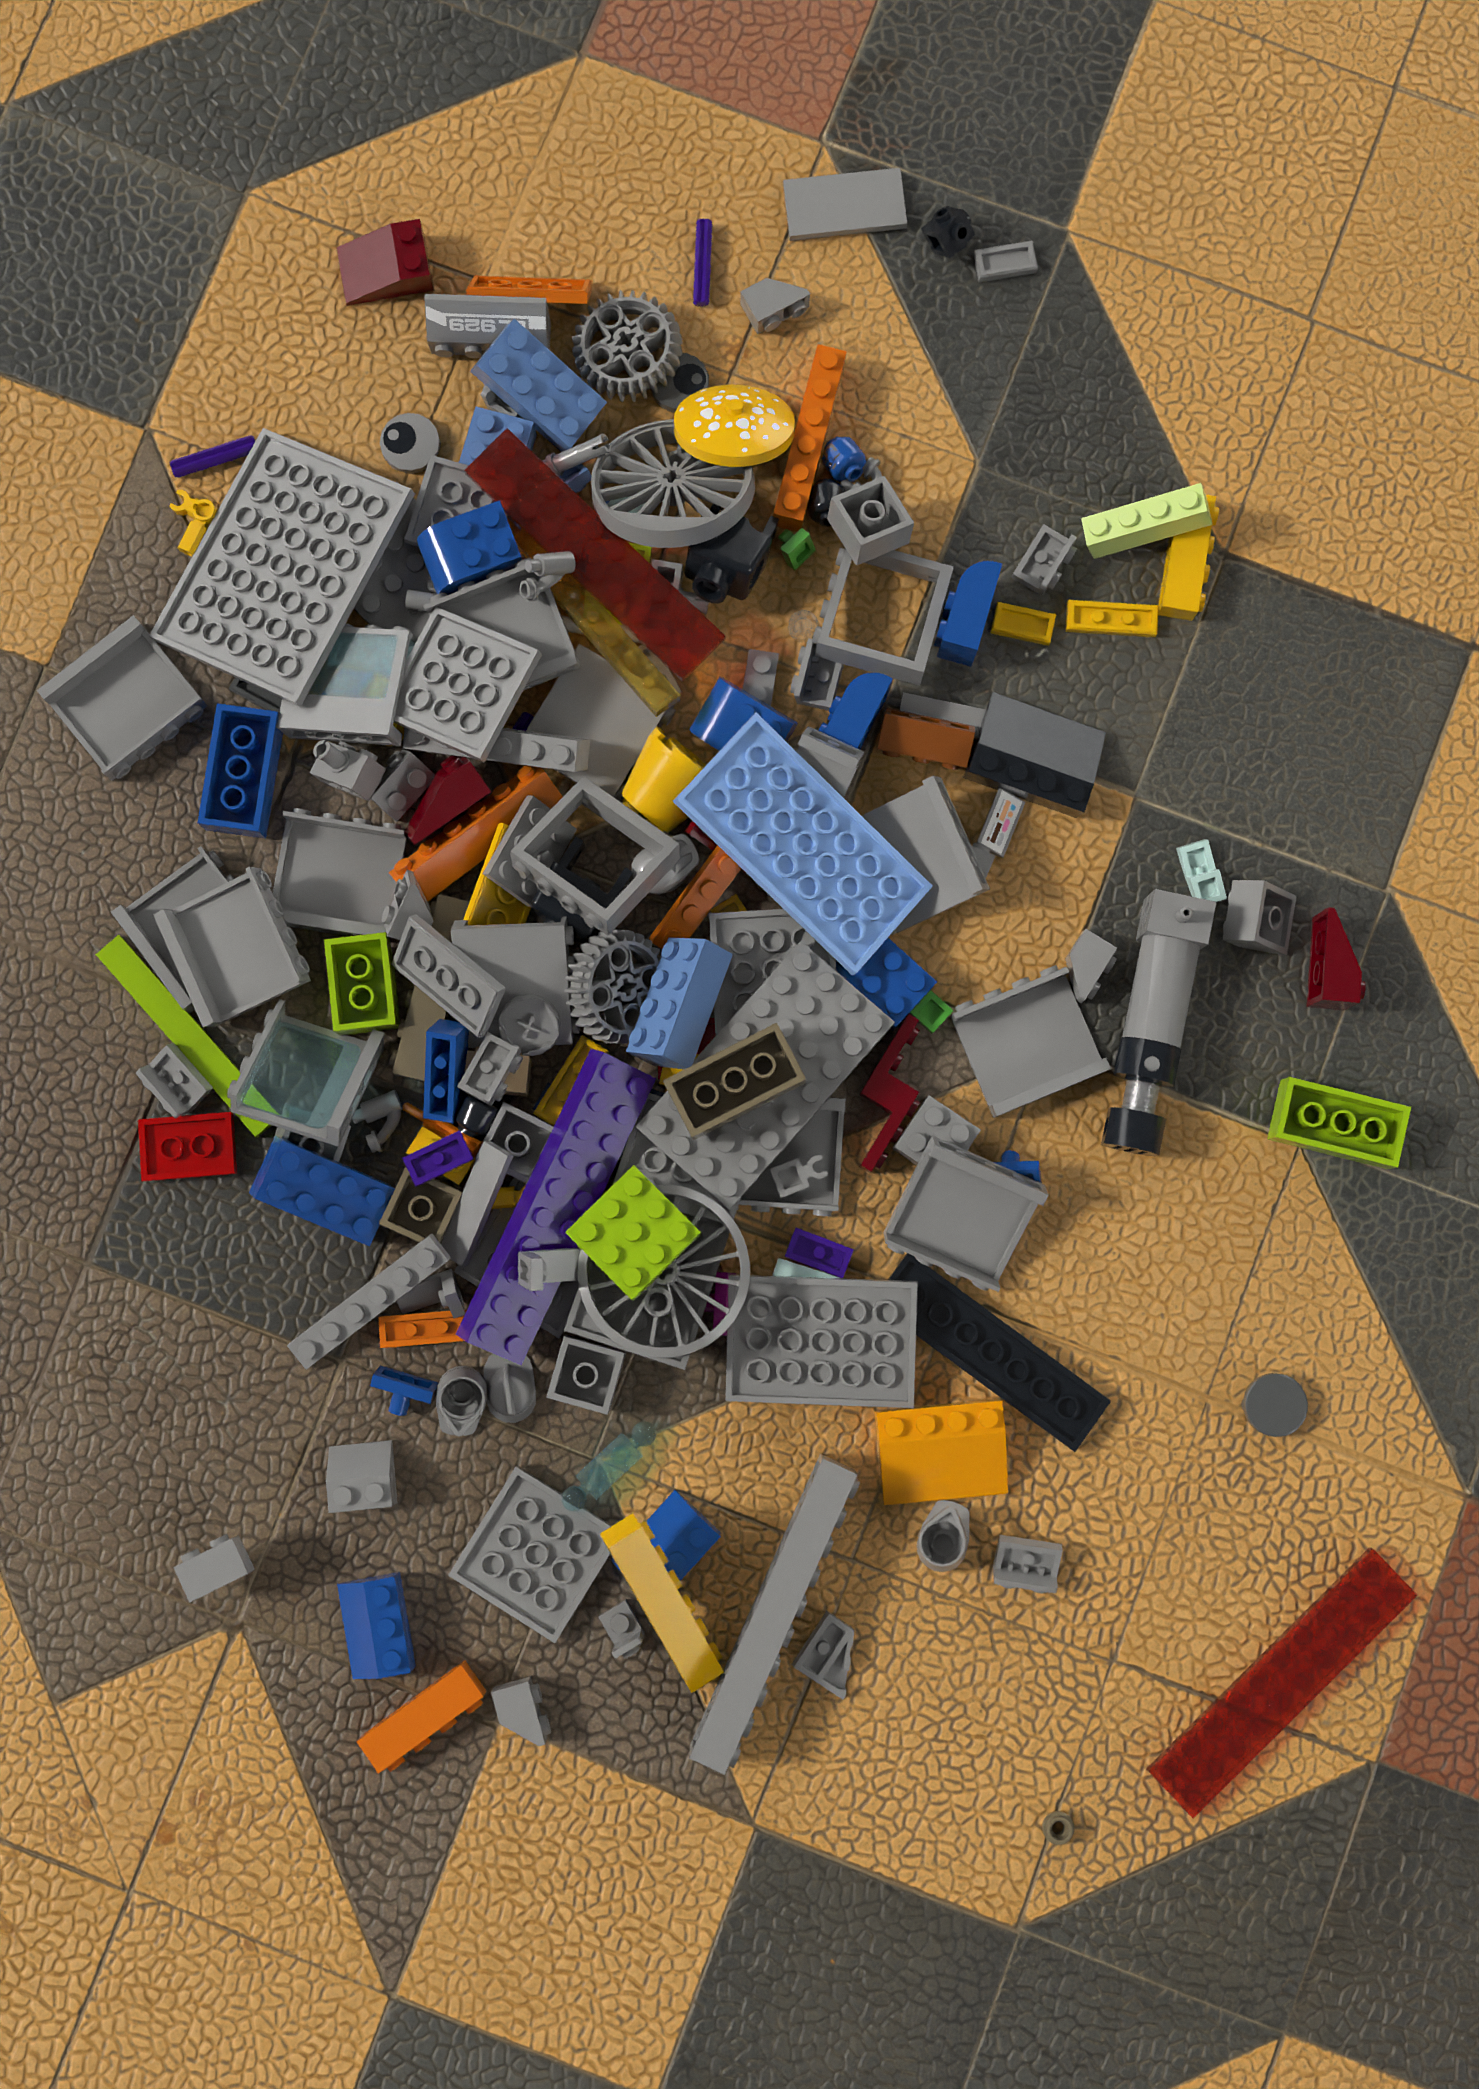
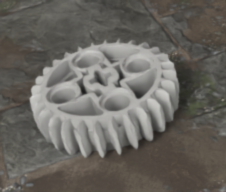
[572,289,682,402]
[564,929,661,1044]

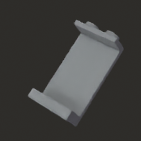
[797,726,864,798]

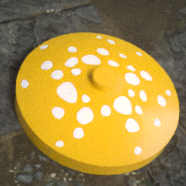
[674,385,795,467]

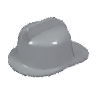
[483,1354,536,1423]

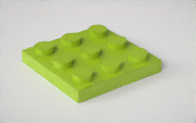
[565,1165,701,1301]

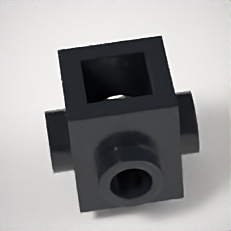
[921,206,976,258]

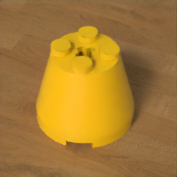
[621,726,706,833]

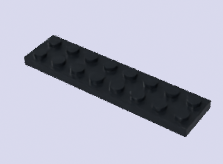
[888,1253,1111,1452]

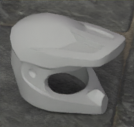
[632,834,700,895]
[436,1366,487,1436]
[917,1500,969,1572]

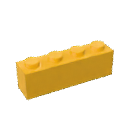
[1158,495,1219,621]

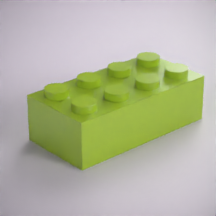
[1267,1077,1411,1169]

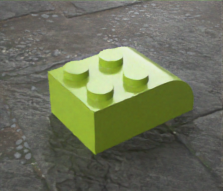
[324,932,400,1036]

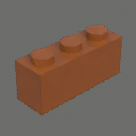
[877,708,975,770]

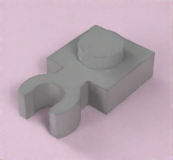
[770,1155,828,1198]

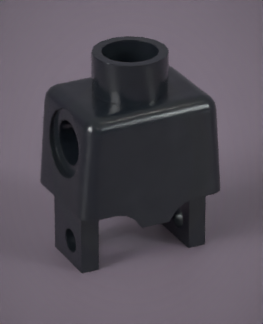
[684,504,779,604]
[531,837,634,947]

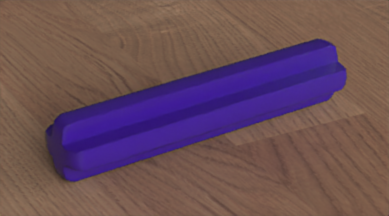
[693,218,712,307]
[170,435,256,478]

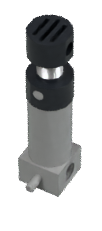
[1101,889,1216,1157]

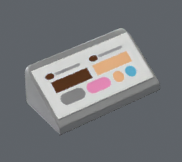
[976,788,1026,858]

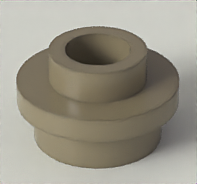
[1042,1811,1075,1845]

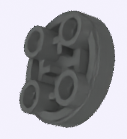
[1241,1373,1308,1437]

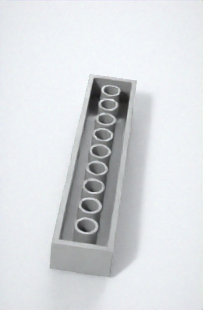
[689,1454,860,1775]

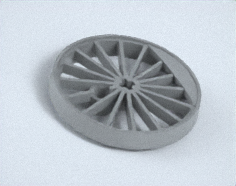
[591,419,755,548]
[578,1185,750,1358]

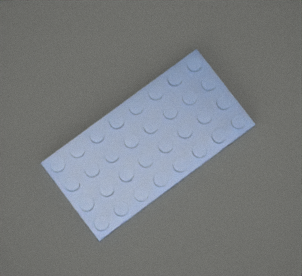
[673,712,933,975]

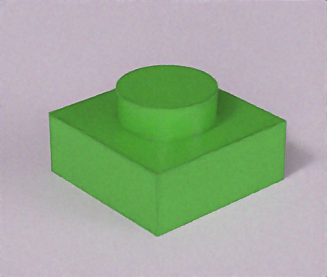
[909,990,953,1034]

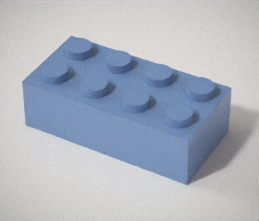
[470,319,607,452]
[626,937,733,1069]

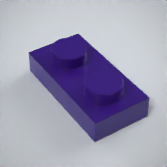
[402,1130,474,1187]
[784,1227,854,1278]

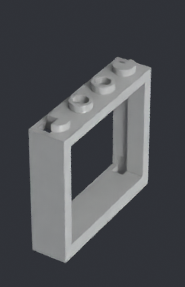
[812,547,954,686]
[510,776,680,936]

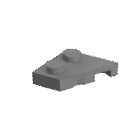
[792,1611,855,1699]

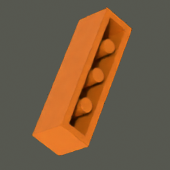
[357,1660,486,1774]

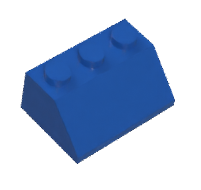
[611,1489,721,1581]
[337,1572,416,1679]

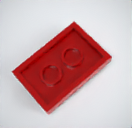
[138,1112,237,1182]

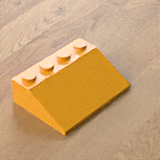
[874,1399,1008,1505]

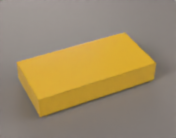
[990,602,1056,646]

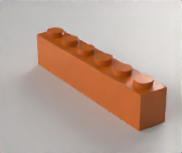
[773,344,847,532]
[389,765,563,902]

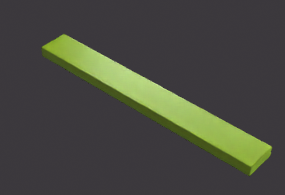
[95,935,280,1138]

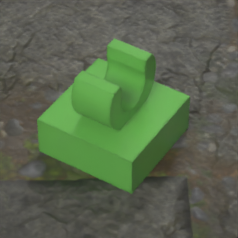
[778,528,816,571]

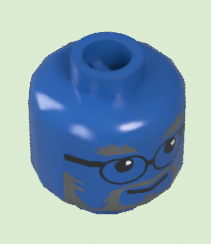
[822,437,866,482]

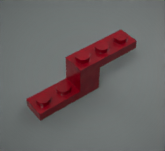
[859,1014,920,1173]

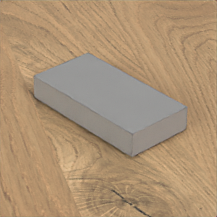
[973,241,1038,282]

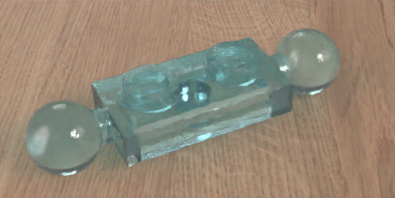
[561,1421,657,1512]

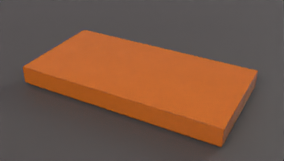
[466,275,592,304]

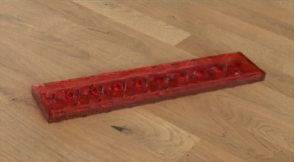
[464,428,726,682]
[1146,1547,1418,1819]

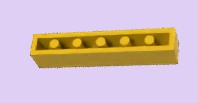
[600,1513,724,1693]

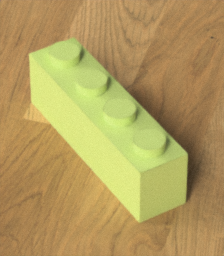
[1081,483,1213,559]

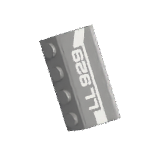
[424,294,551,359]

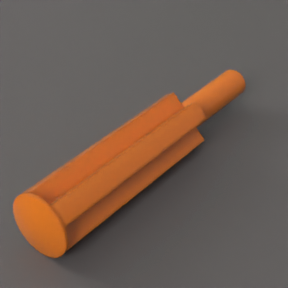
[402,1102,483,1158]

